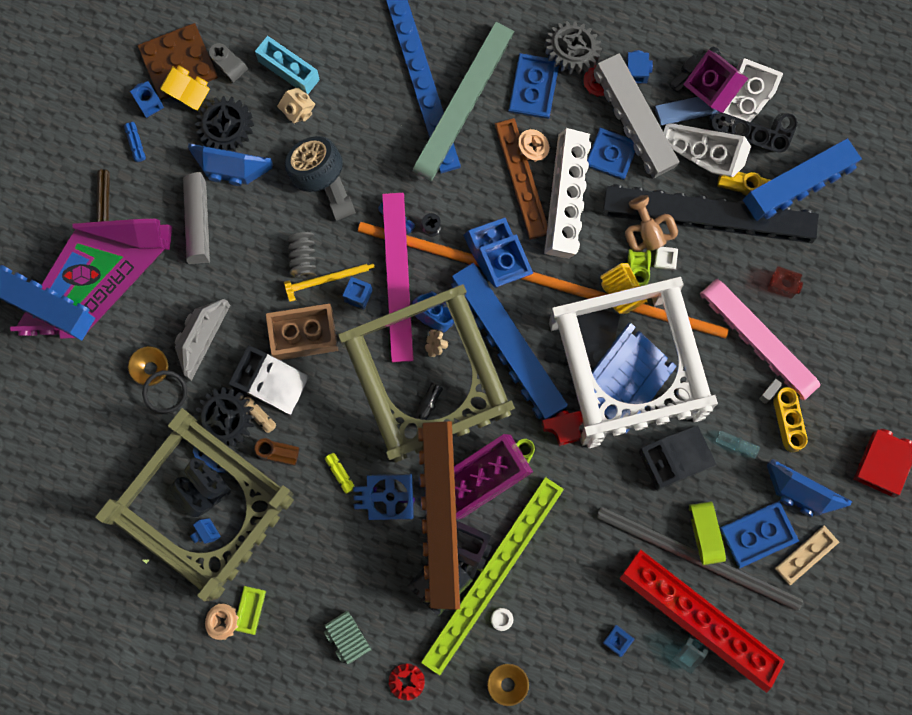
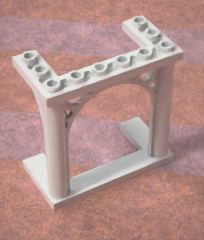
[549,277,718,448]

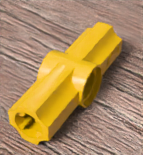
[717,172,771,196]

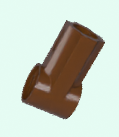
[255,438,300,466]

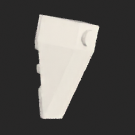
[717,58,783,135]
[663,123,751,177]

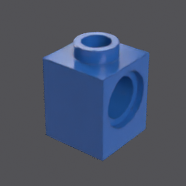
[130,81,164,118]
[343,277,372,310]

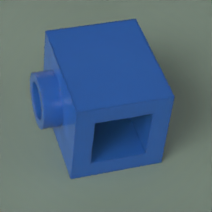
[626,50,653,83]

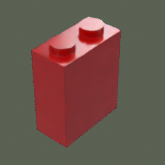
[854,429,912,498]

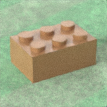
[266,304,338,360]

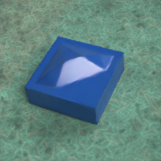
[603,625,635,657]

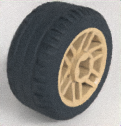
[285,136,343,192]

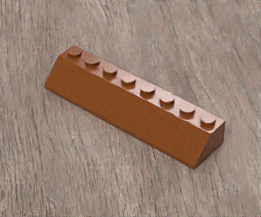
[418,421,460,609]

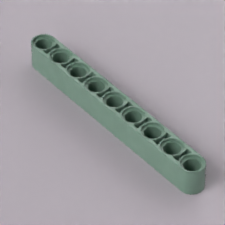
[412,22,515,181]

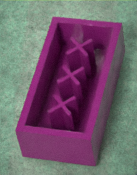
[454,434,533,520]

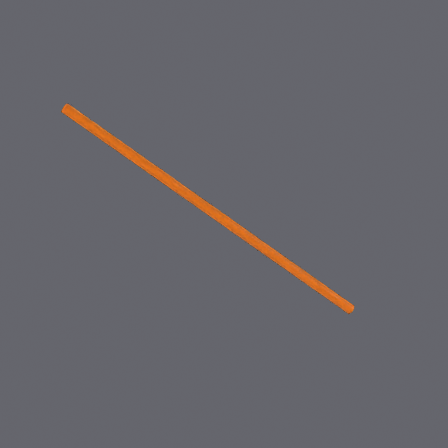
[358,222,729,339]

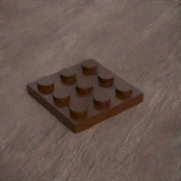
[138,23,218,101]

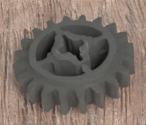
[544,21,602,74]

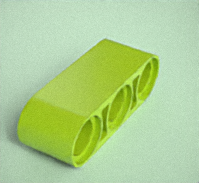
[689,501,726,565]

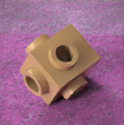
[277,87,315,123]

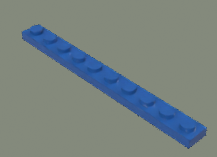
[386,0,461,173]

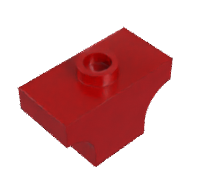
[542,411,583,446]

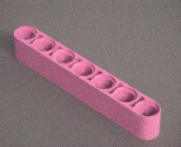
[700,279,820,401]

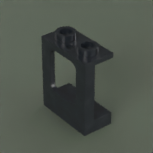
[424,521,492,578]

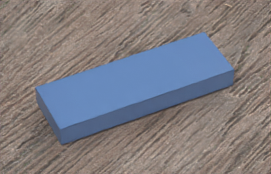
[655,97,721,125]

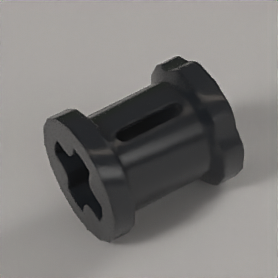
[422,213,441,237]

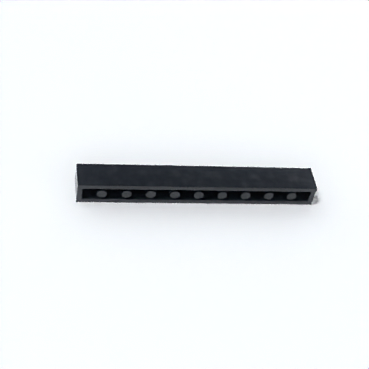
[602,184,819,243]

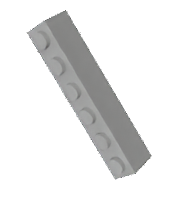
[594,53,680,179]

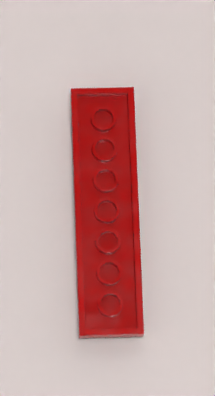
[620,550,785,693]

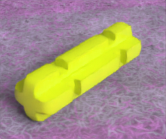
[325,453,354,494]

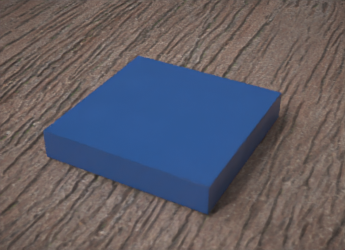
[587,128,635,180]

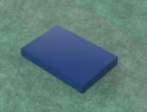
[509,53,559,119]
[719,501,799,569]

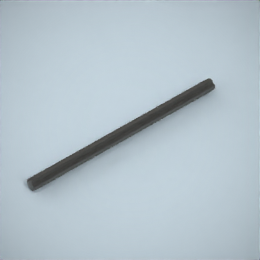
[597,507,803,611]

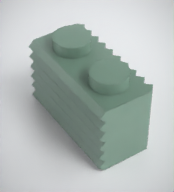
[324,611,372,664]

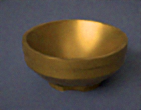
[128,347,169,386]
[488,664,529,706]

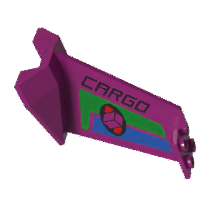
[10,218,172,339]

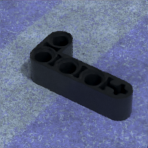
[708,112,798,153]

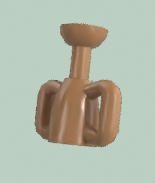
[625,195,678,252]

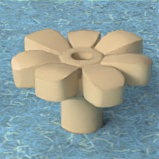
[425,329,448,357]

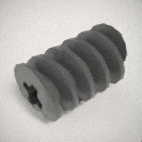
[288,232,317,279]

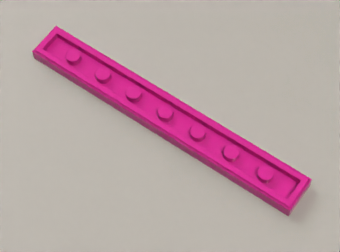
[383,193,414,363]

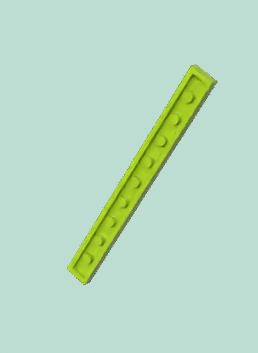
[421,477,564,675]

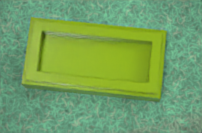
[235,586,266,635]

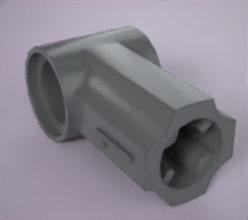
[324,177,356,221]

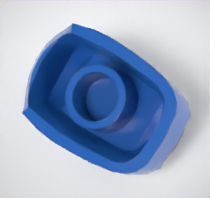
[412,291,454,332]

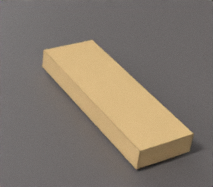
[774,525,839,586]

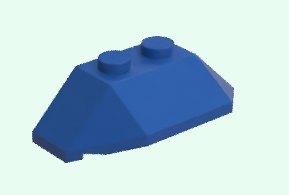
[188,143,273,186]
[767,459,852,517]

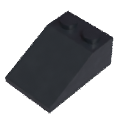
[564,310,620,372]

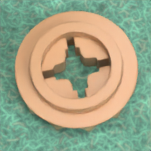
[517,130,550,162]
[205,604,239,640]

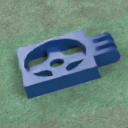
[353,474,414,520]

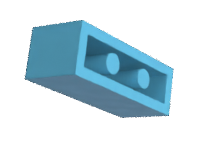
[255,36,320,94]

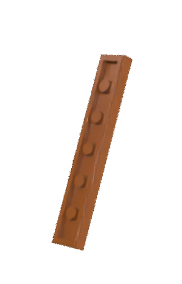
[495,118,548,240]

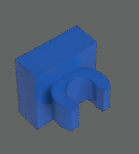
[190,518,221,544]

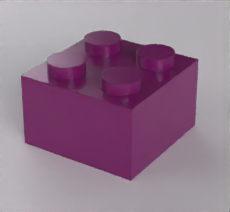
[683,50,748,113]

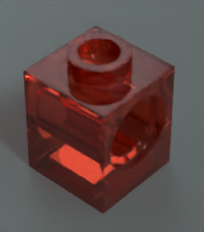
[768,266,803,299]

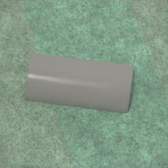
[183,172,210,264]

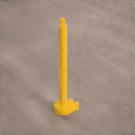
[284,264,375,302]

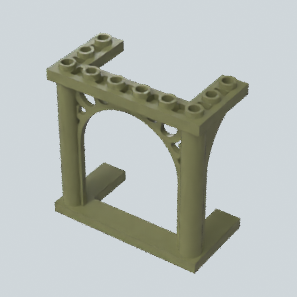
[338,284,515,463]
[95,408,294,602]

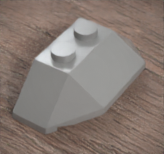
[175,299,230,381]

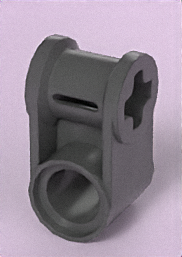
[209,43,248,83]

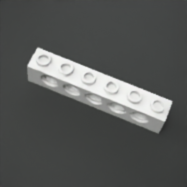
[544,128,591,259]

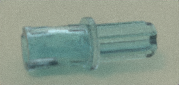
[716,431,760,459]

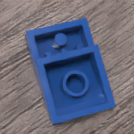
[463,218,533,288]

